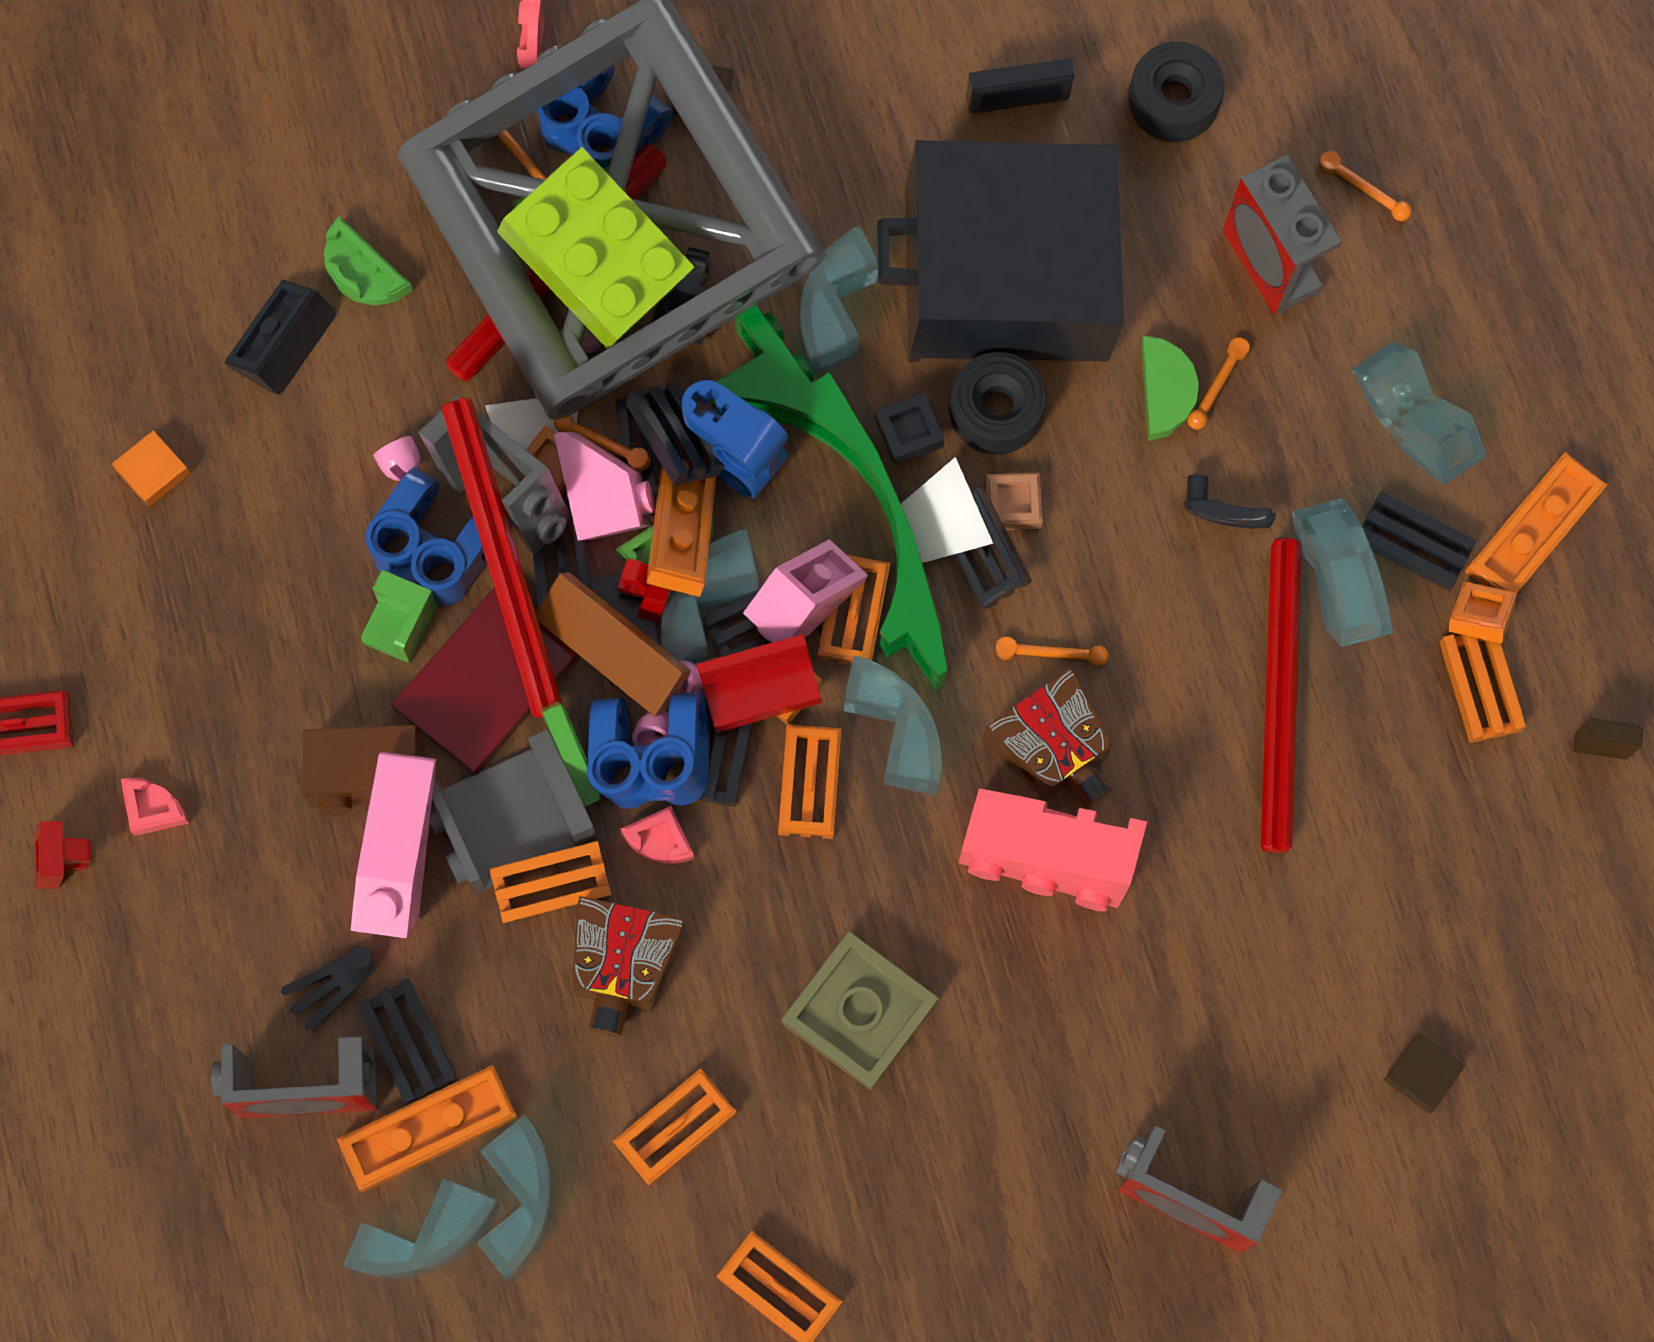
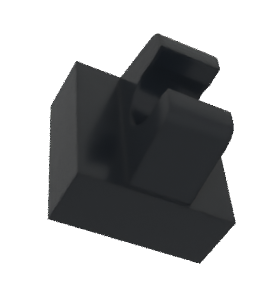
[874,393,945,465]

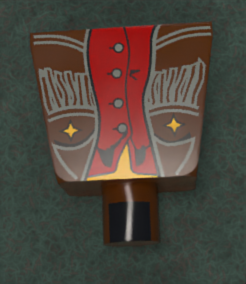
[982,668,1112,809]
[573,896,686,1037]

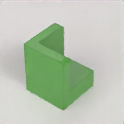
[361,570,437,664]

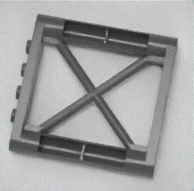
[397,0,826,420]

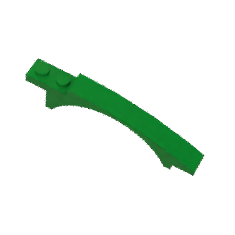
[711,305,947,691]

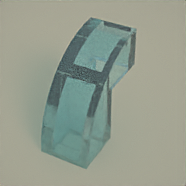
[800,226,878,376]
[1352,341,1487,485]
[1292,498,1393,647]
[661,529,759,664]
[844,655,942,796]
[477,1115,554,1284]
[343,1178,501,1279]

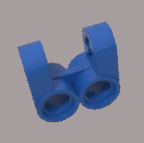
[537,65,673,168]
[682,380,789,500]
[366,467,487,606]
[587,692,710,809]

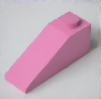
[351,751,437,938]

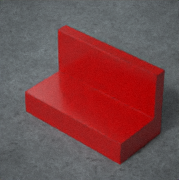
[696,634,822,733]

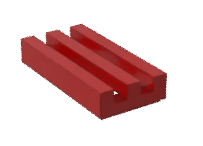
[0,690,73,756]

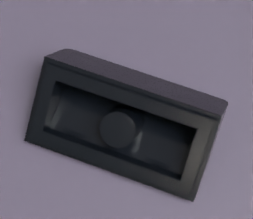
[224,280,336,395]

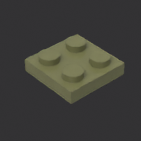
[781,931,939,1091]

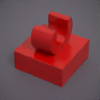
[617,559,670,623]

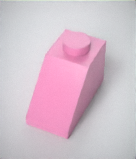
[554,432,656,541]
[743,539,868,642]

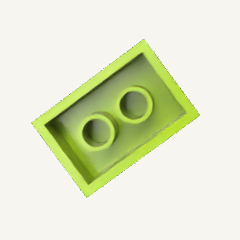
[497,147,694,349]

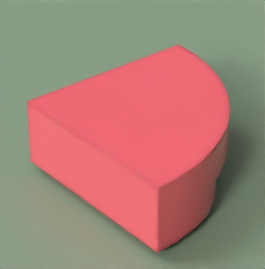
[517,0,545,69]
[121,778,189,836]
[621,806,694,864]

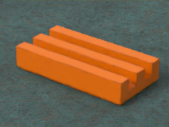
[817,555,890,670]
[1439,634,1526,743]
[778,724,841,839]
[489,840,611,923]
[613,1068,737,1187]
[716,1231,843,1342]

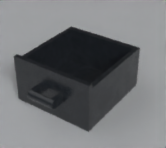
[877,140,1124,362]

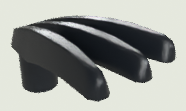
[1183,475,1275,529]
[281,946,375,1030]

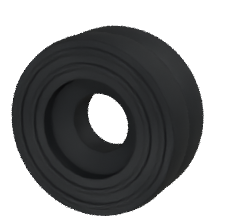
[1128,42,1224,142]
[949,352,1047,454]

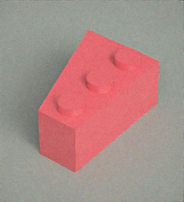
[958,788,1147,911]

